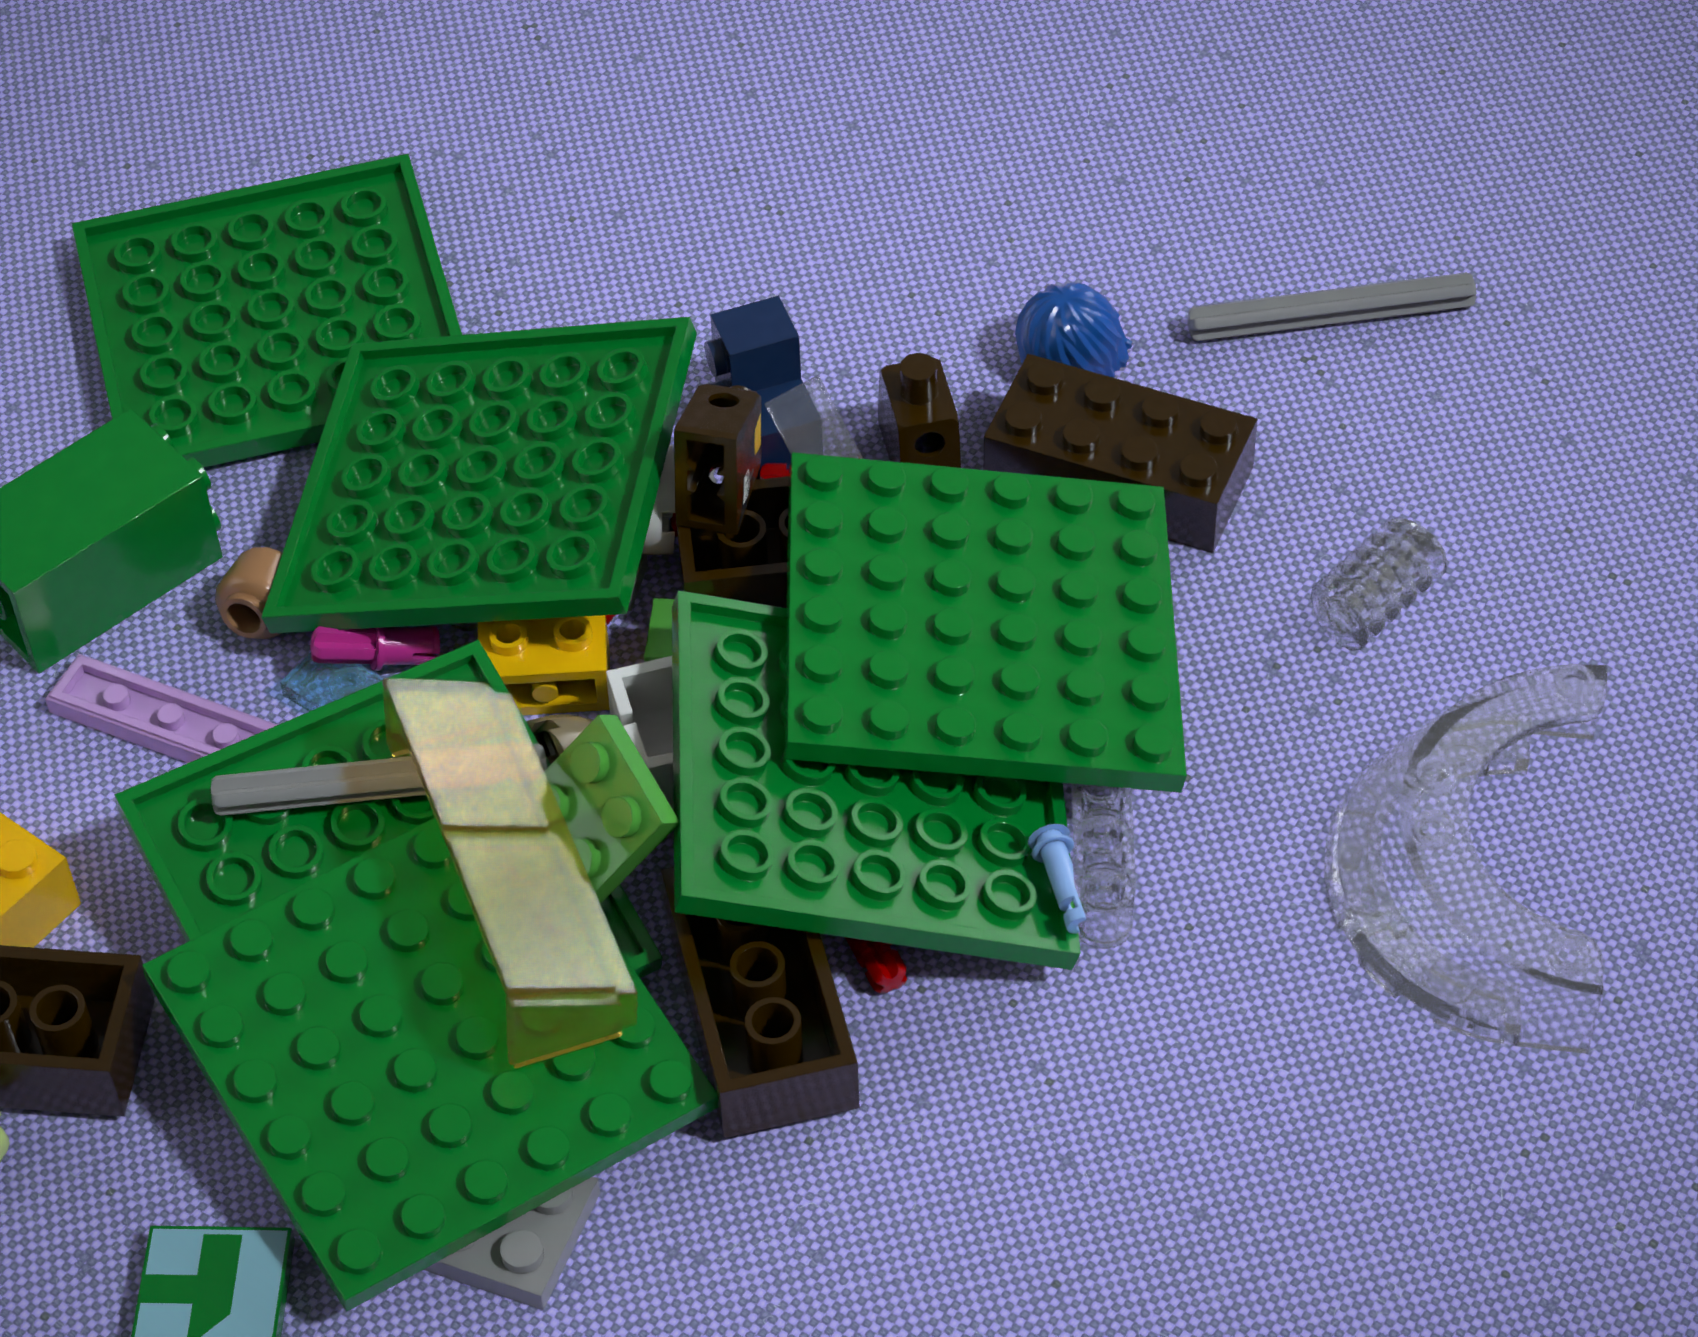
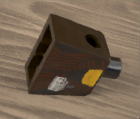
[674,384,762,535]

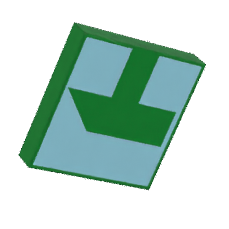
[131,1225,295,1337]

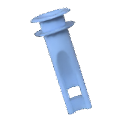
[1028,824,1086,934]

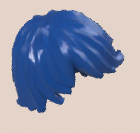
[1015,282,1132,378]

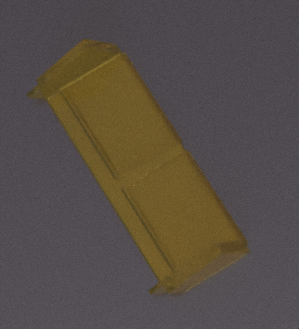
[382,678,638,1068]

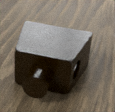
[878,353,961,468]

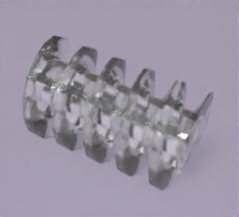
[1310,517,1448,651]

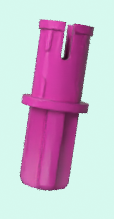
[310,626,440,671]

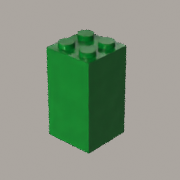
[0,408,223,674]

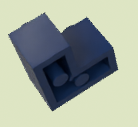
[704,295,823,480]

